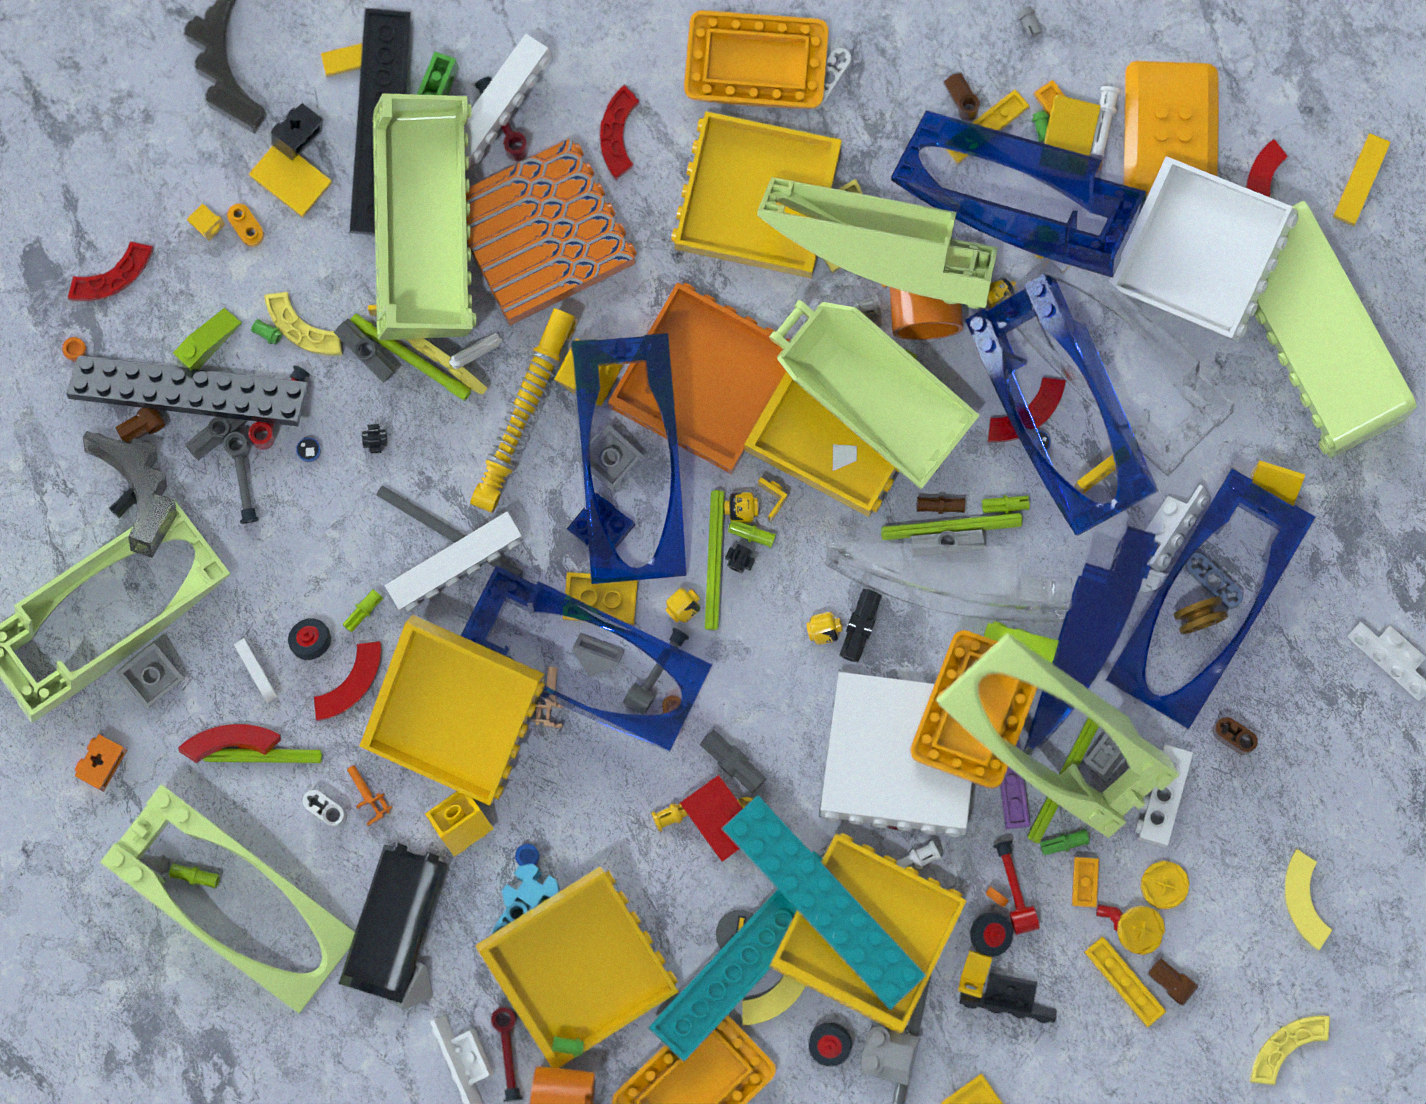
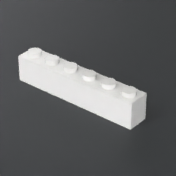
[464,33,552,168]
[385,511,525,612]

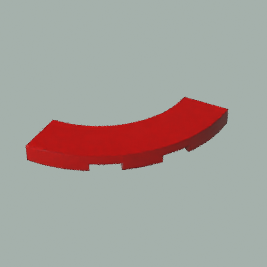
[600,84,640,180]
[1246,139,1288,197]
[68,241,154,302]
[987,377,1066,443]
[314,641,382,721]
[178,724,281,763]

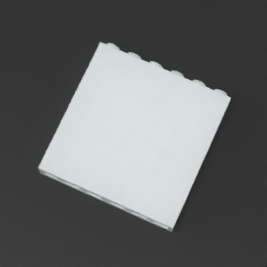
[1107,157,1298,343]
[820,672,972,837]

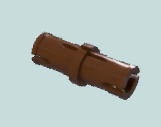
[916,495,965,514]

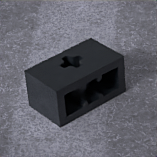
[271,103,323,161]

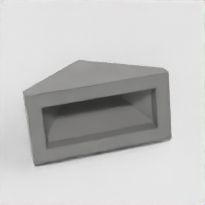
[572,634,625,676]
[387,961,432,1010]

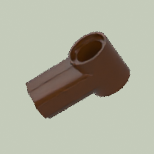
[943,73,980,121]
[115,408,166,446]
[1147,958,1199,1006]

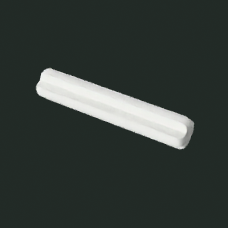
[449,333,502,369]

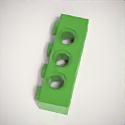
[417,51,459,96]

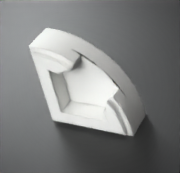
[1139,568,1168,593]

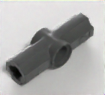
[334,318,398,383]
[185,417,248,461]
[700,729,767,794]

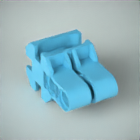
[492,864,560,934]

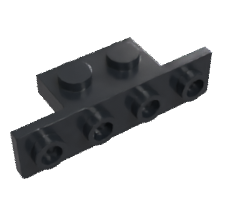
[959,972,1057,1023]

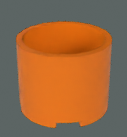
[889,287,964,340]
[530,1066,596,1104]

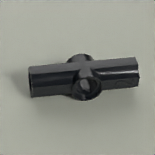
[839,588,882,663]

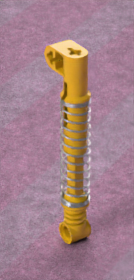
[470,308,578,513]

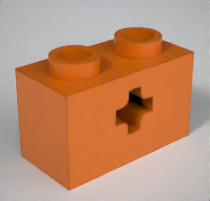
[74,734,128,792]

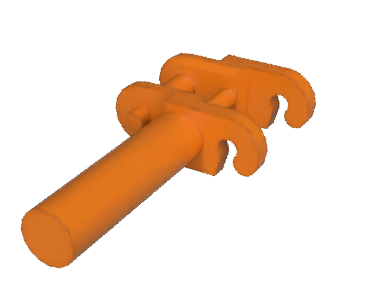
[347,765,393,827]

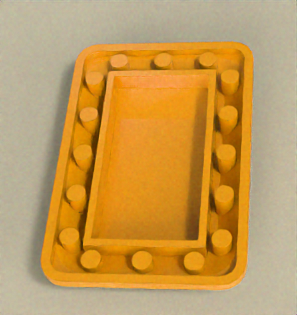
[684,10,829,109]
[1123,61,1219,196]
[910,630,1038,789]
[611,1015,776,1104]

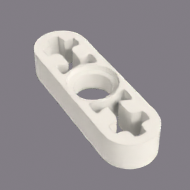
[814,48,851,109]
[234,638,278,703]

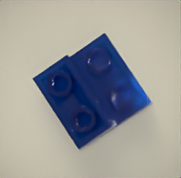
[567,493,636,561]

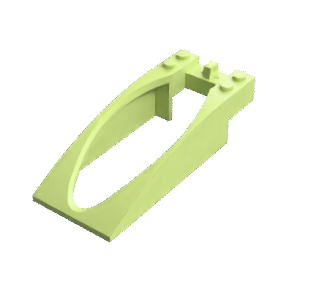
[757,177,998,309]
[0,500,230,723]
[936,633,1179,838]
[100,784,355,1014]

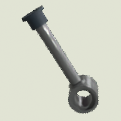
[223,432,259,524]
[623,628,689,715]

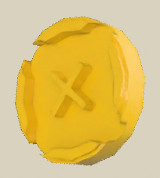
[1140,861,1189,910]
[1117,906,1165,955]

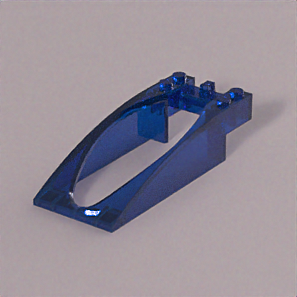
[891,110,1146,278]
[965,273,1159,536]
[571,333,686,585]
[1105,468,1316,730]
[1023,526,1158,757]
[460,566,712,752]

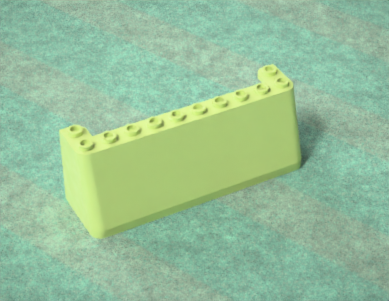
[373,93,476,340]
[1254,201,1417,459]

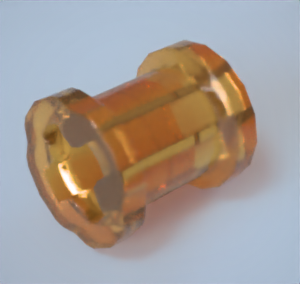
[662,695,684,720]

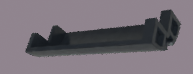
[338,842,447,1004]

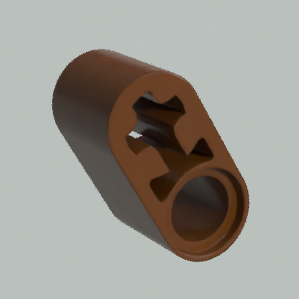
[1212,717,1258,755]

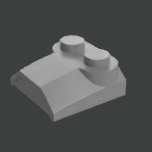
[576,424,643,491]
[116,642,185,709]
[861,1026,921,1086]

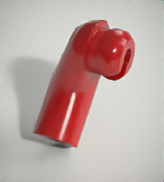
[1096,904,1123,932]

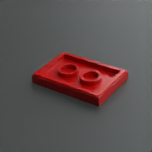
[679,775,743,862]

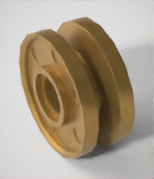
[1173,596,1228,635]

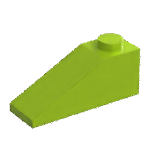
[173,308,242,371]

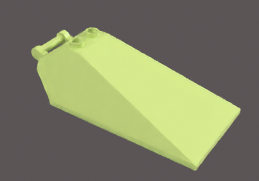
[769,300,980,489]

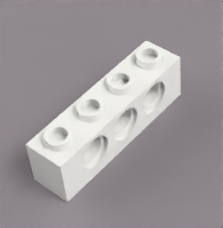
[1135,745,1193,848]

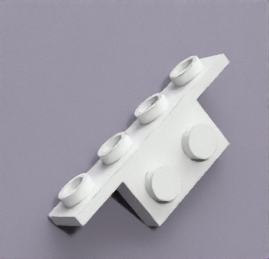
[1143,485,1211,572]
[1347,622,1426,701]
[431,1016,494,1104]

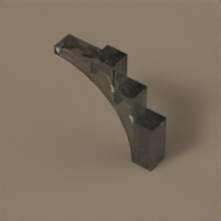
[184,0,267,134]
[82,431,177,558]

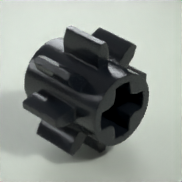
[362,424,388,454]
[725,544,755,574]

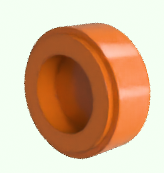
[62,337,87,362]
[985,886,1010,907]

